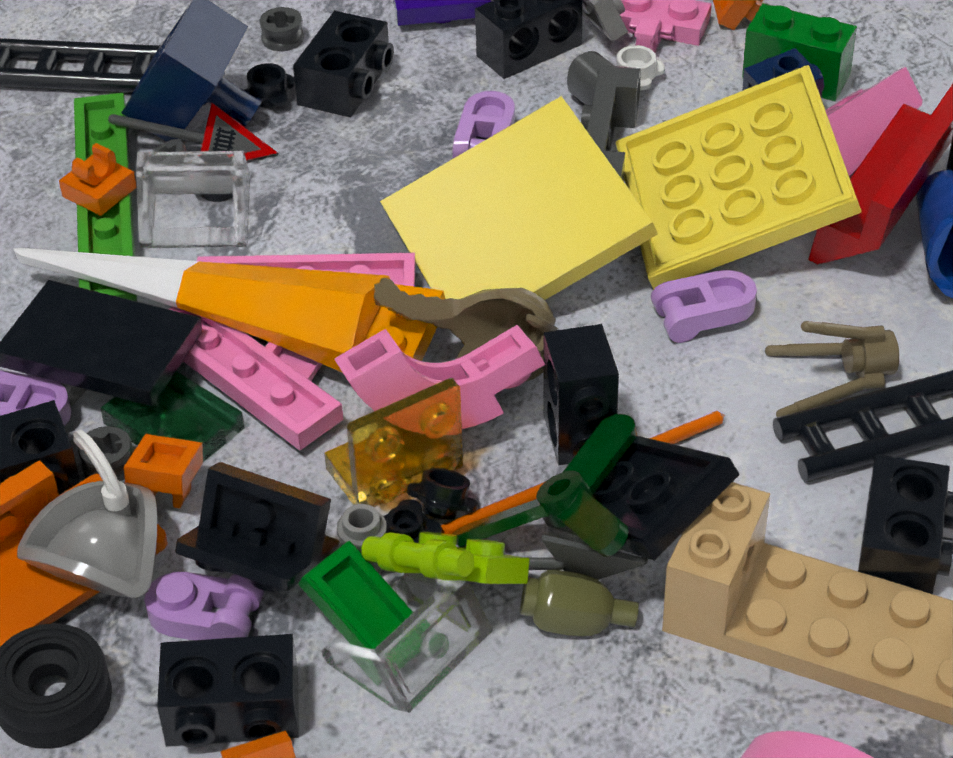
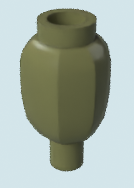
[520,570,639,636]

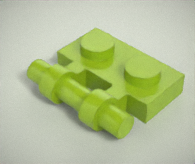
[361,532,530,584]

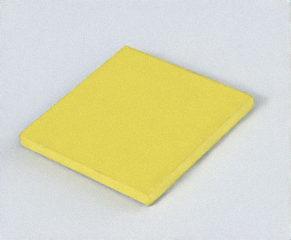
[615,65,862,289]
[380,96,658,344]

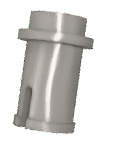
[337,504,387,575]

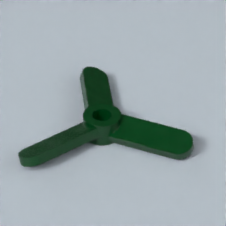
[452,414,637,557]

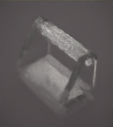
[136,151,250,249]
[321,573,493,713]

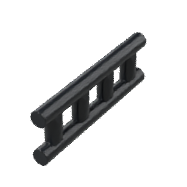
[0,38,161,93]
[773,370,953,482]

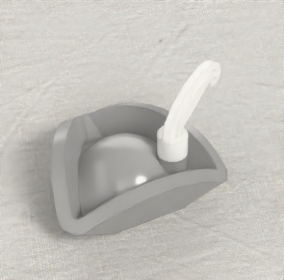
[17,429,157,598]

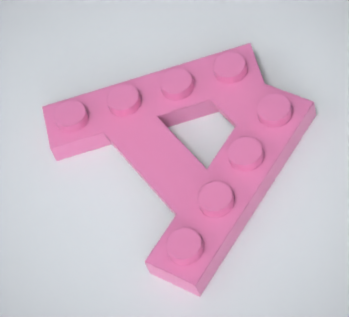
[169,253,416,450]

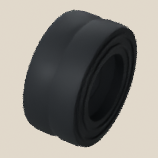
[0,624,112,749]

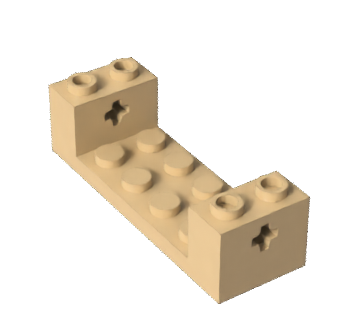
[662,482,953,725]

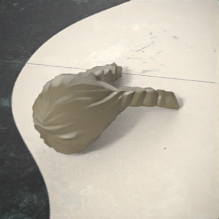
[374,278,559,382]

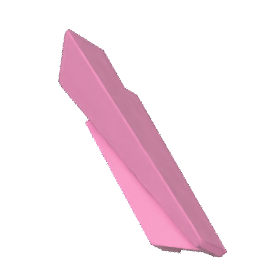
[825,67,922,176]

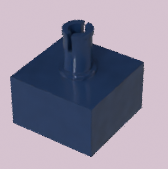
[121,0,262,142]

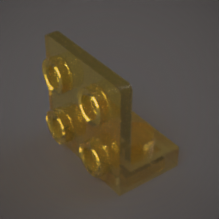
[324,378,463,507]

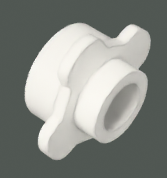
[616,45,665,91]

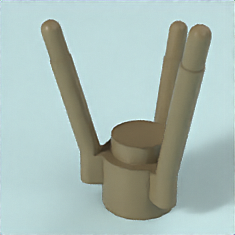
[765,321,899,417]

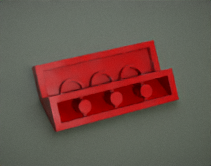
[808,84,953,265]

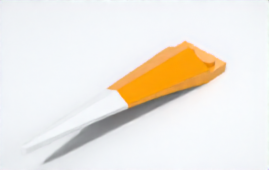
[14,248,445,373]

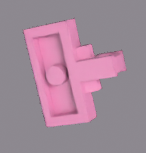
[620,0,712,53]

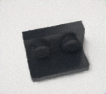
[175,462,340,592]

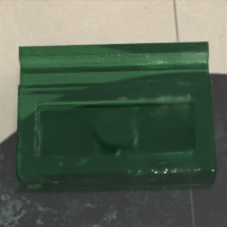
[100,371,245,462]

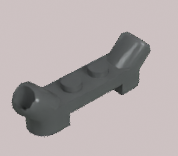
[567,51,641,182]

